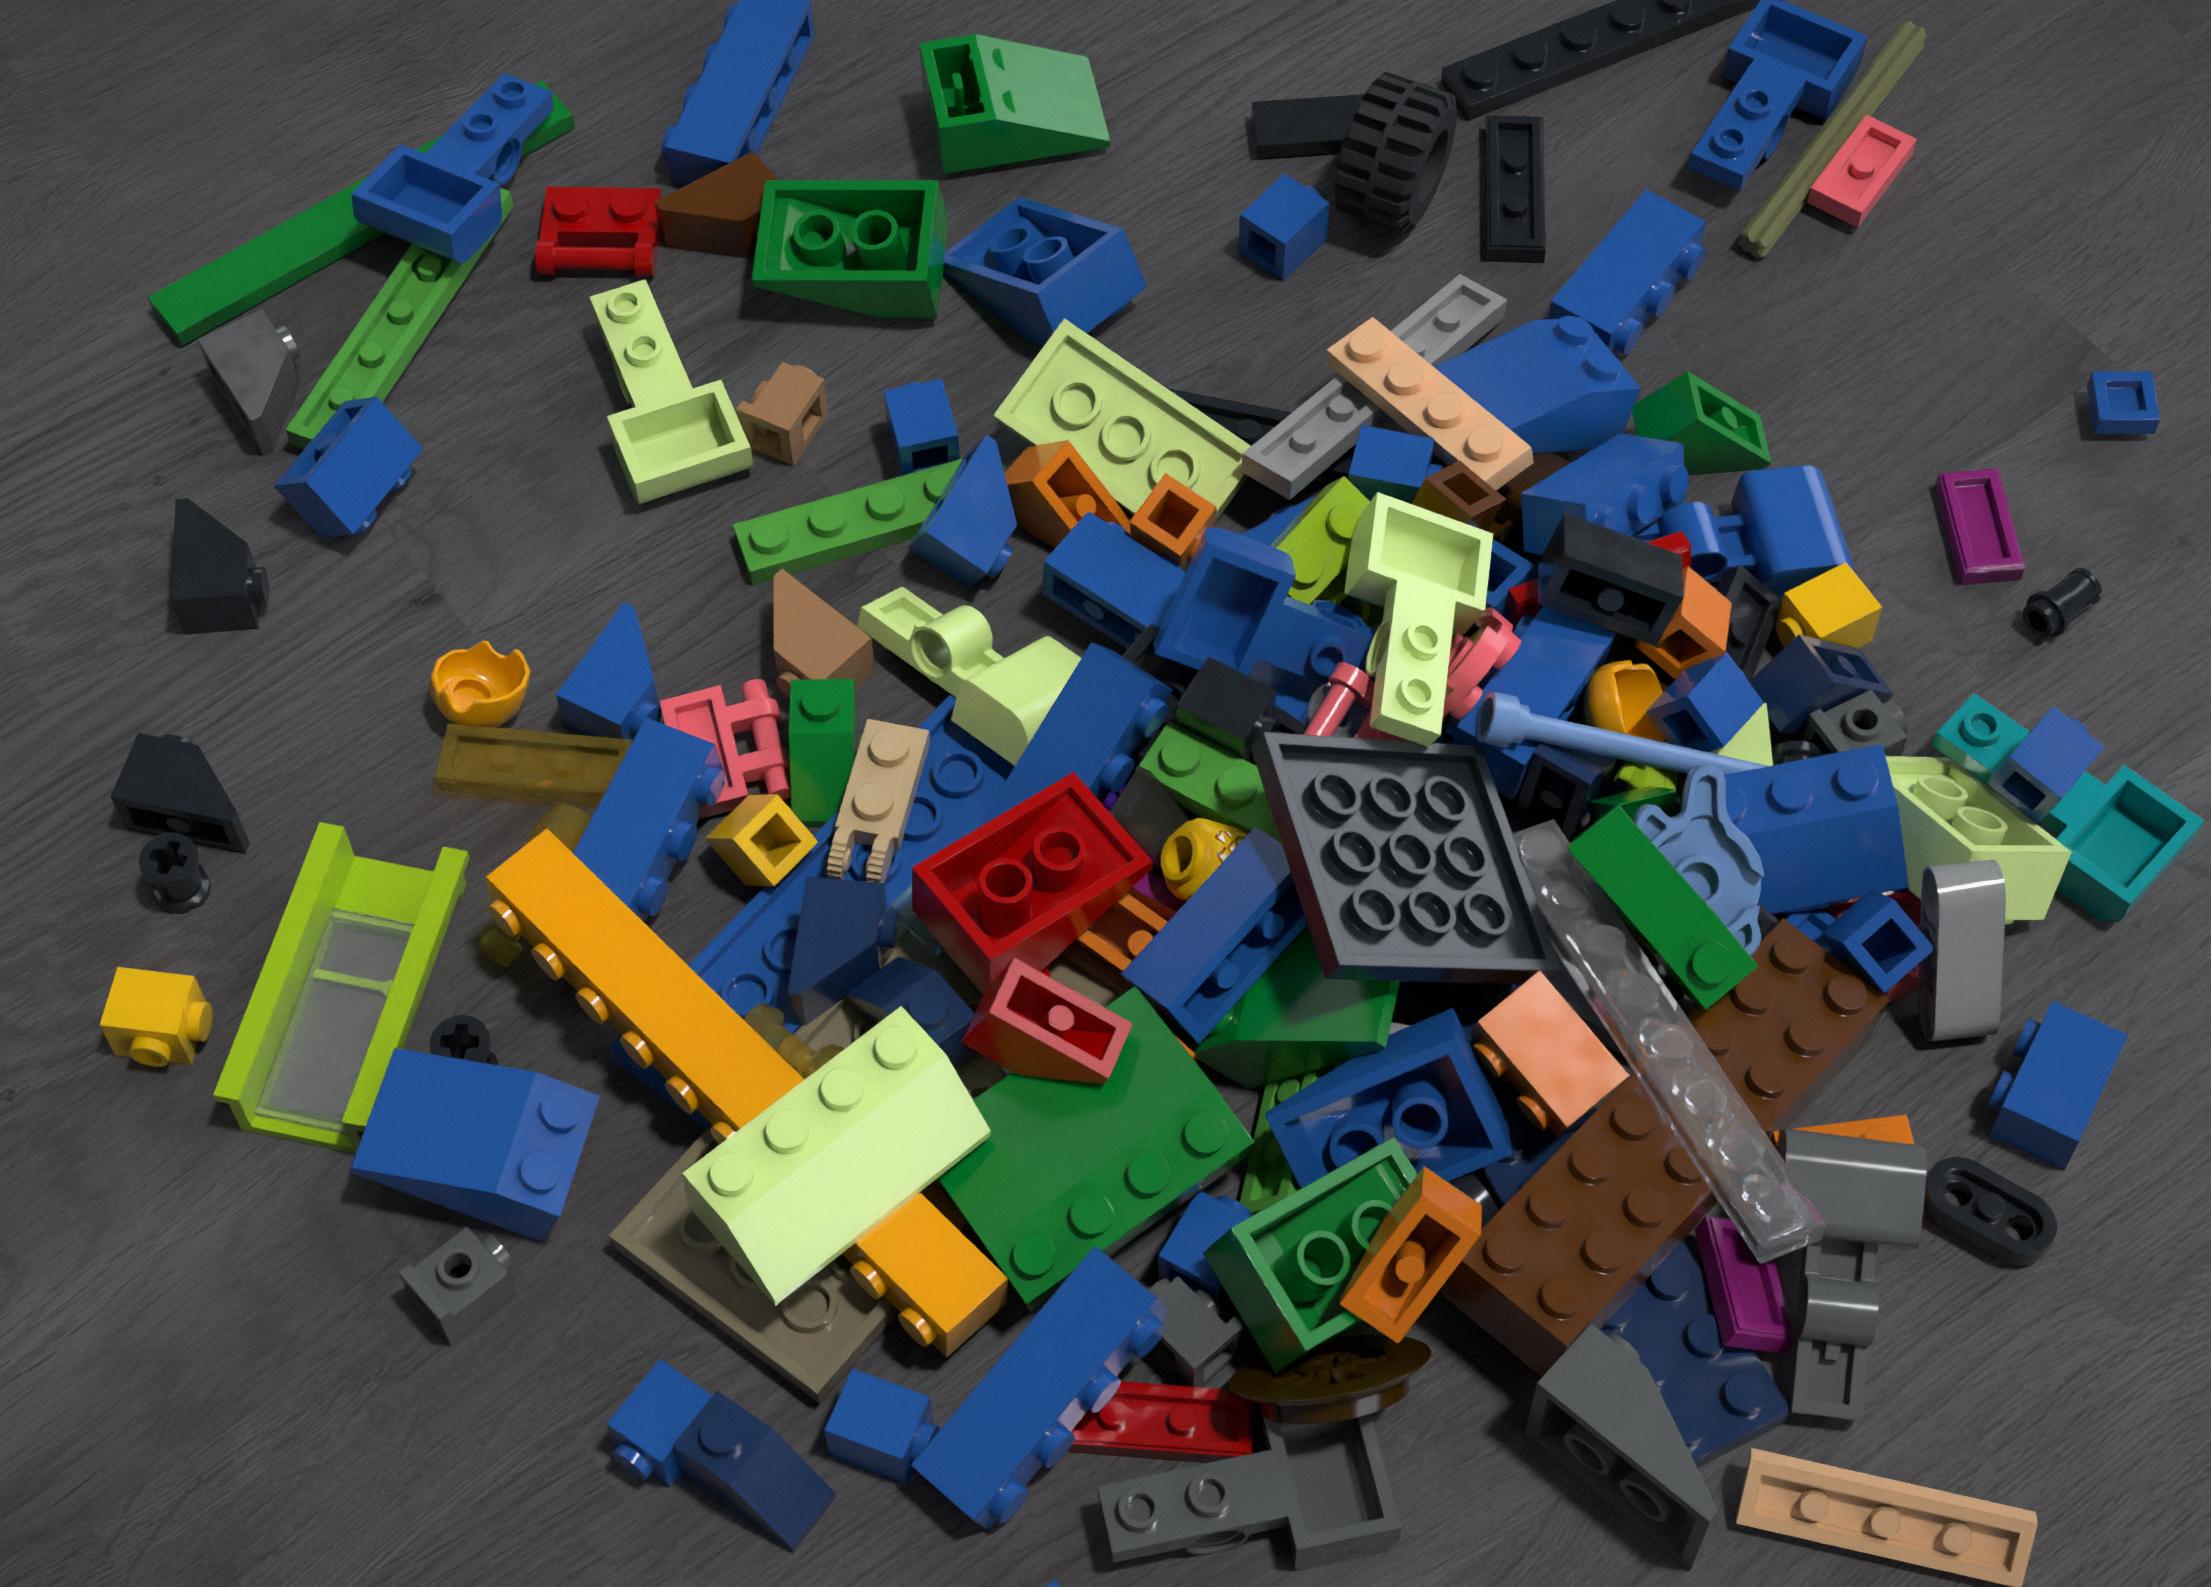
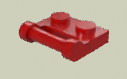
[535,186,662,277]

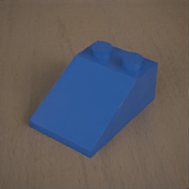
[943,197,1147,346]
[1434,316,1641,454]
[1266,1008,1512,1189]
[349,1048,600,1242]

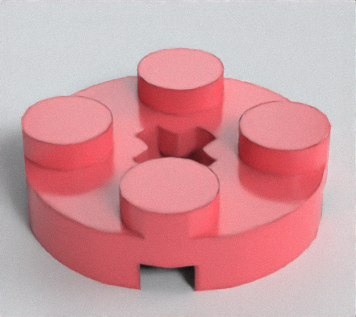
[1442,607,1522,722]

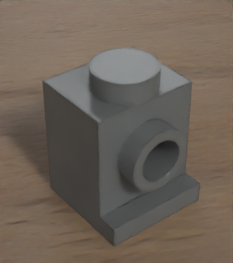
[1802,690,1908,756]
[398,1227,516,1346]
[1149,1277,1245,1387]

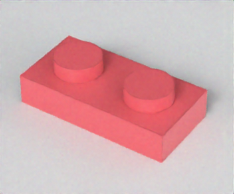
[1807,115,1917,228]

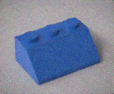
[1724,744,1909,917]

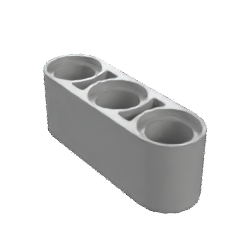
[1918,859,2006,1042]

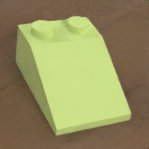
[1886,756,2072,925]

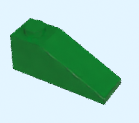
[1565,805,1759,1010]

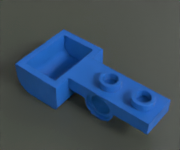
[1688,0,1868,191]
[351,73,554,263]
[1631,465,1856,600]
[1154,527,1377,687]

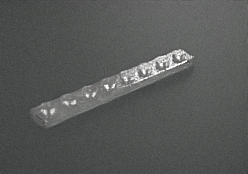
[1513,819,1826,1264]

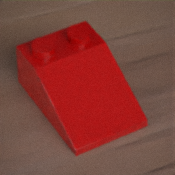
[912,772,1153,995]

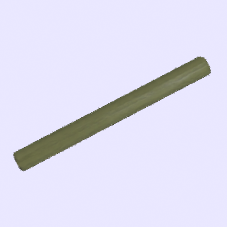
[1739,21,1927,258]

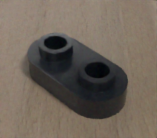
[1924,1157,2057,1265]

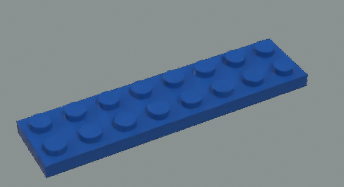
[609,695,1015,1130]

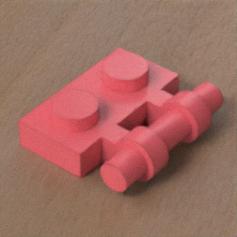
[659,679,791,819]

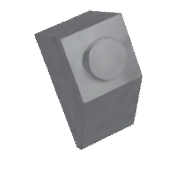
[198,309,300,456]

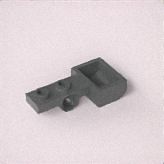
[1769,1128,1927,1421]
[1097,1414,1402,1570]

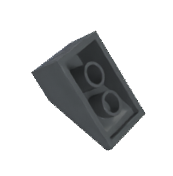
[1524,1323,1719,1571]

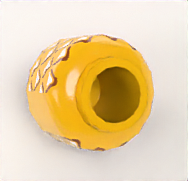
[1161,818,1248,901]

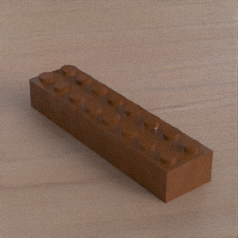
[1441,918,1890,1377]

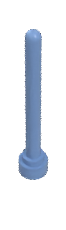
[1476,691,1768,775]

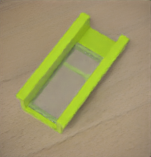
[213,822,470,1154]

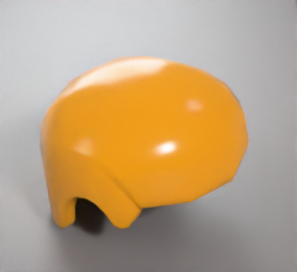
[428,641,531,730]
[1583,660,1666,743]

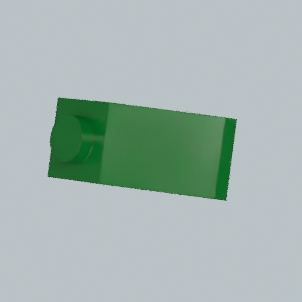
[1632,371,1772,476]
[789,679,859,828]

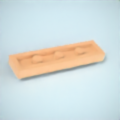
[1326,317,1534,490]
[1736,1448,2038,1587]

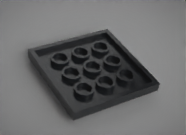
[1251,732,1562,984]

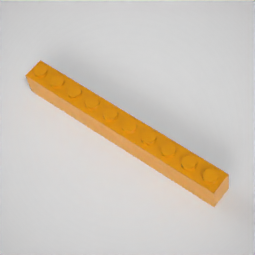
[486,828,1008,1358]

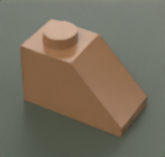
[773,569,875,701]

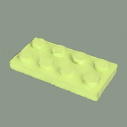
[993,318,1251,521]

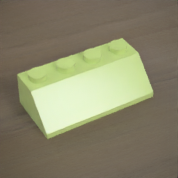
[682,1006,991,1306]

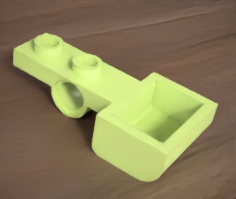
[589,279,753,505]
[1345,492,1493,747]
[857,586,1081,766]

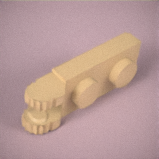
[827,719,930,883]

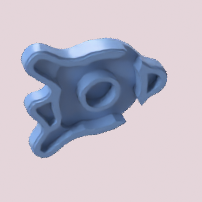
[1633,765,1764,955]

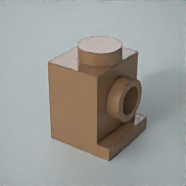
[736,362,829,467]

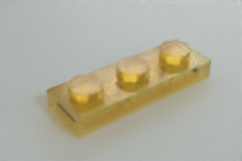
[435,724,633,805]

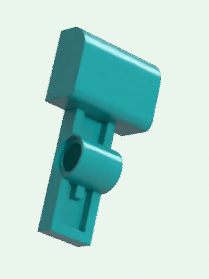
[1932,693,2205,922]

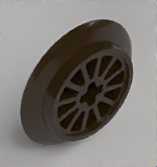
[1229,1335,1431,1425]

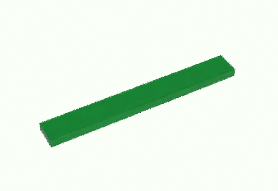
[148,80,575,346]

